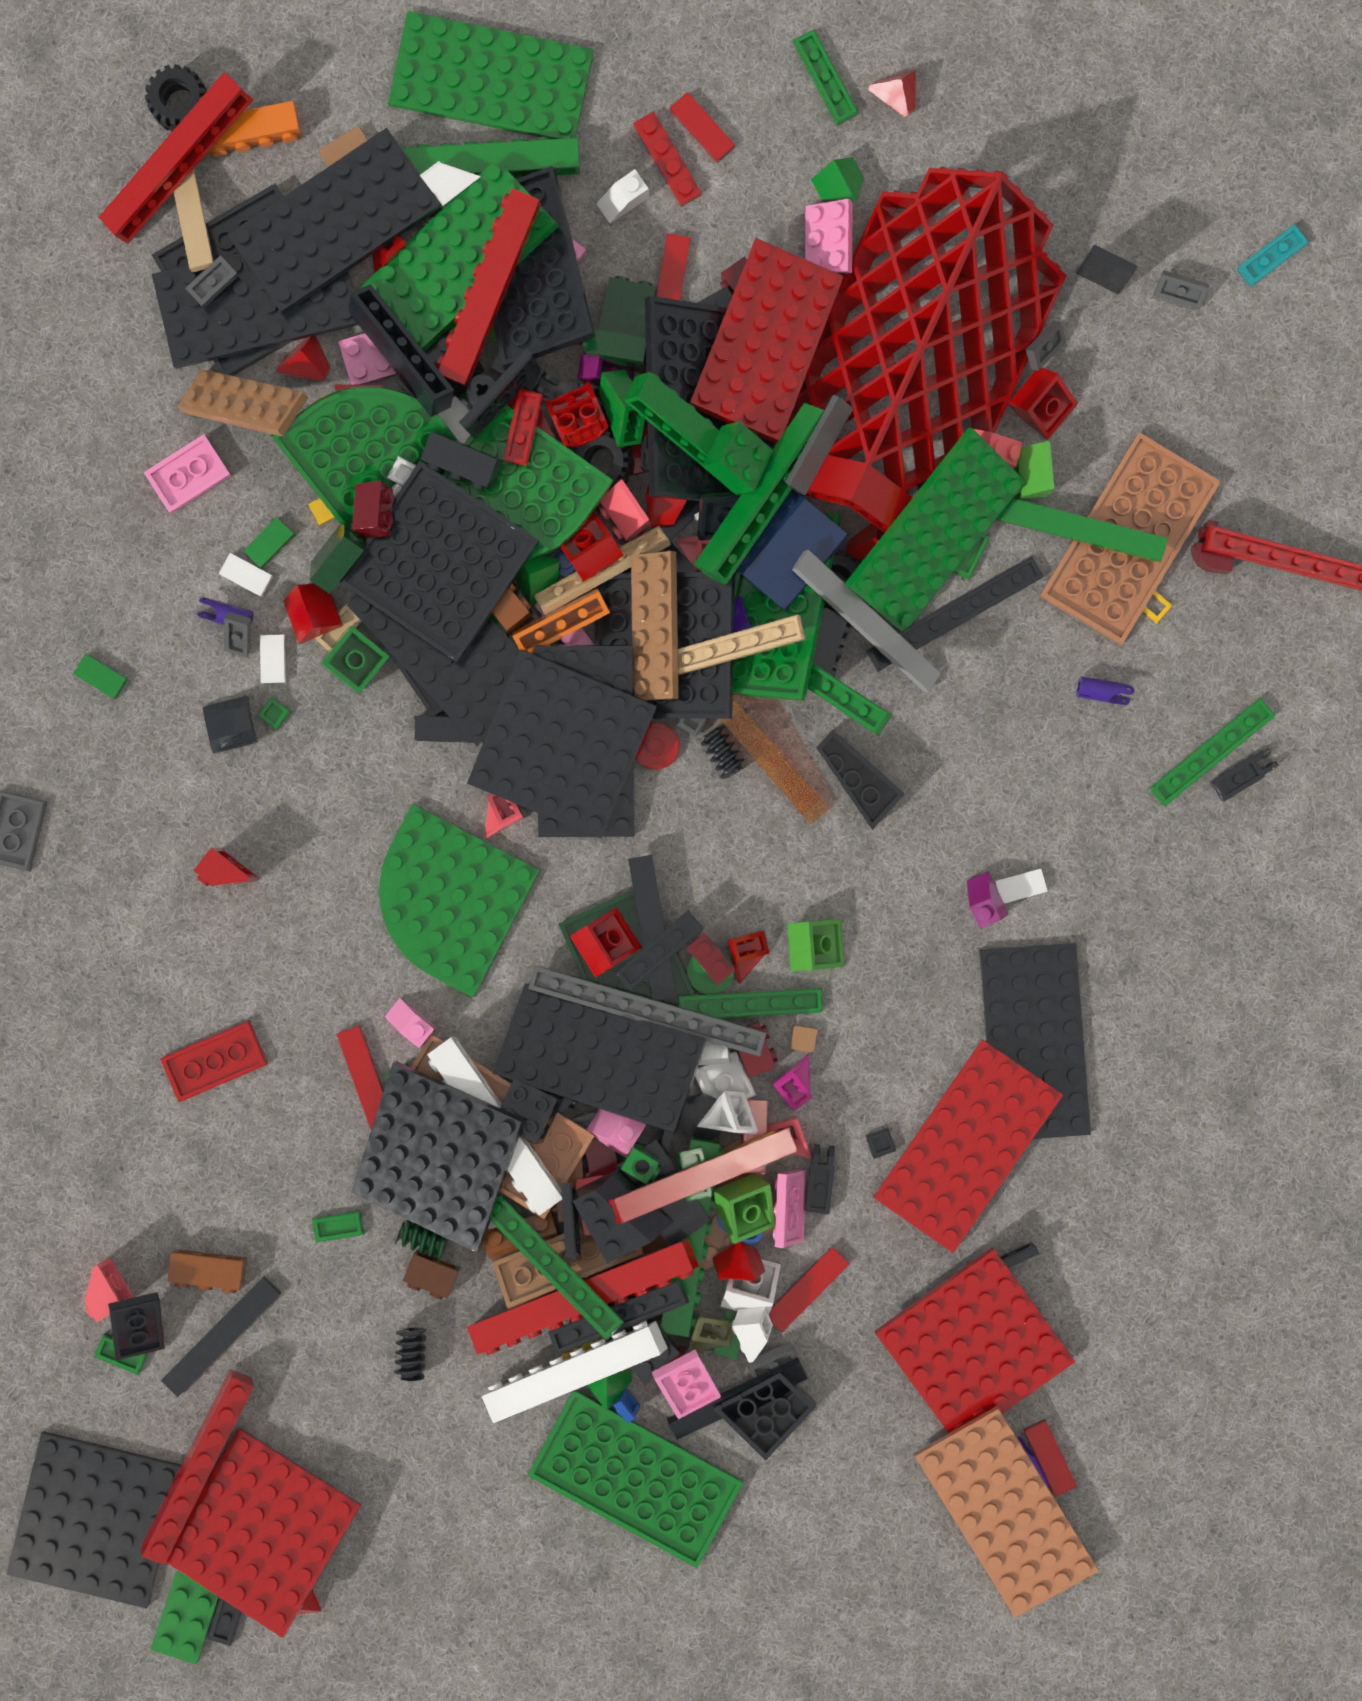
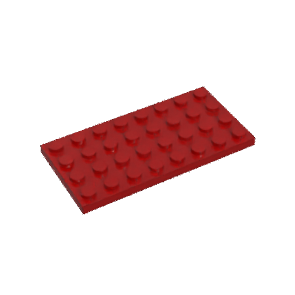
[689,238,844,444]
[873,1039,1063,1253]

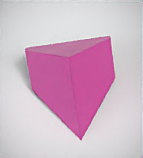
[771,1053,813,1111]

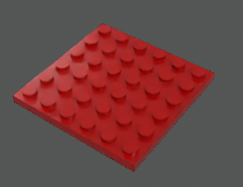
[874,1247,1075,1433]
[166,1429,362,1638]

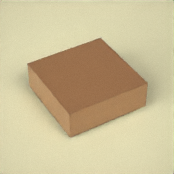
[790,1025,818,1053]

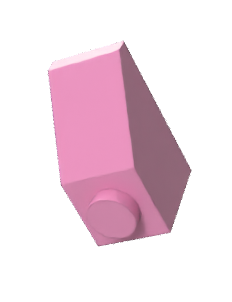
[385,998,437,1048]

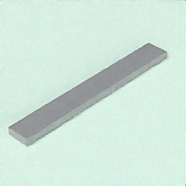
[792,550,941,693]

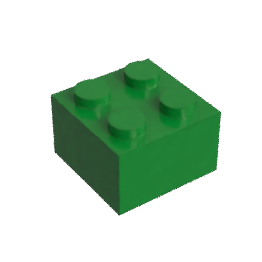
[702,421,773,495]
[319,626,390,694]

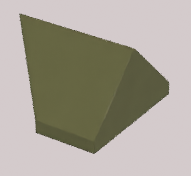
[688,1311,733,1353]

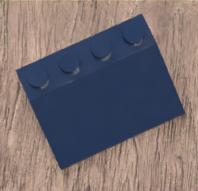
[736,489,849,611]

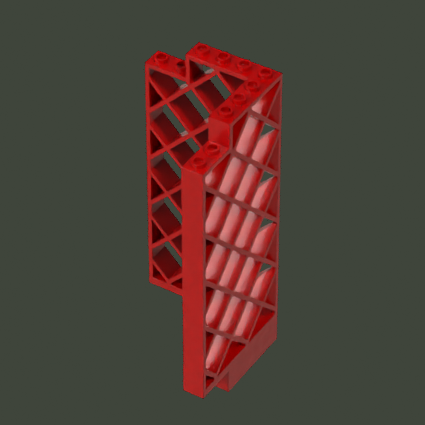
[767,167,1067,532]

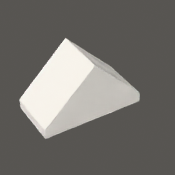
[698,1041,731,1066]

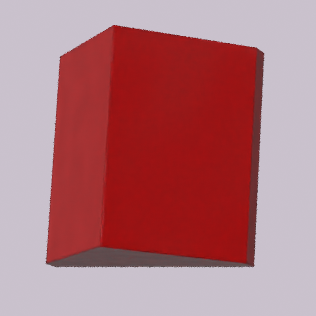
[283,583,343,644]

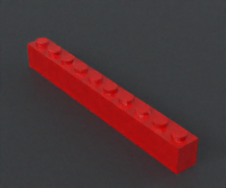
[467,1239,699,1356]

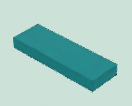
[1237,224,1309,287]

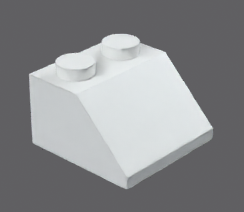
[720,1259,781,1315]

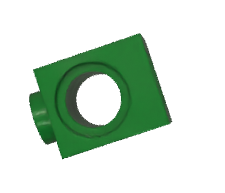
[621,1145,661,1184]

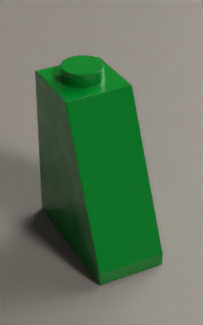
[599,370,645,447]

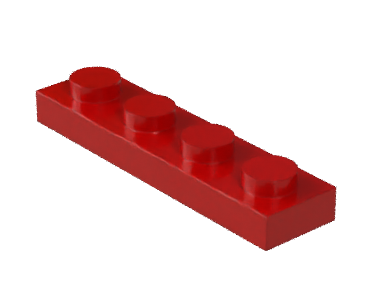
[633,111,702,207]

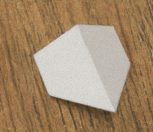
[420,161,481,210]
[697,1091,758,1134]

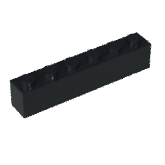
[348,284,454,417]

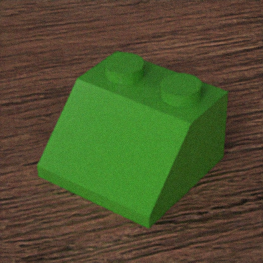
[1013,441,1055,500]
[787,919,844,971]
[714,1173,775,1244]

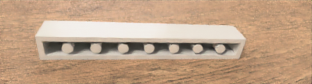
[427,1037,562,1215]
[482,1321,668,1423]

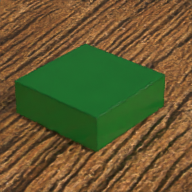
[257,697,292,730]

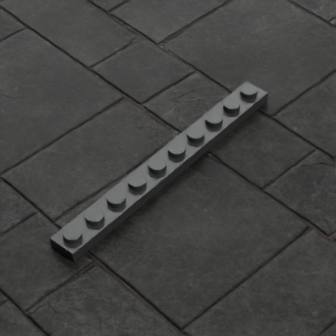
[528,965,767,1056]

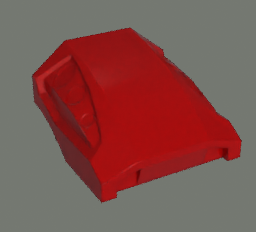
[545,381,608,447]

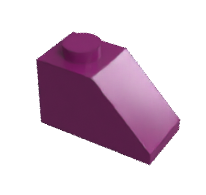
[577,355,634,386]
[966,871,1009,929]

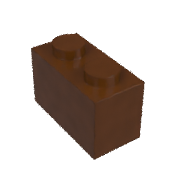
[403,1250,461,1300]

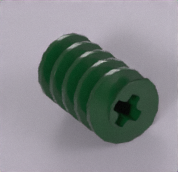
[395,1219,448,1261]

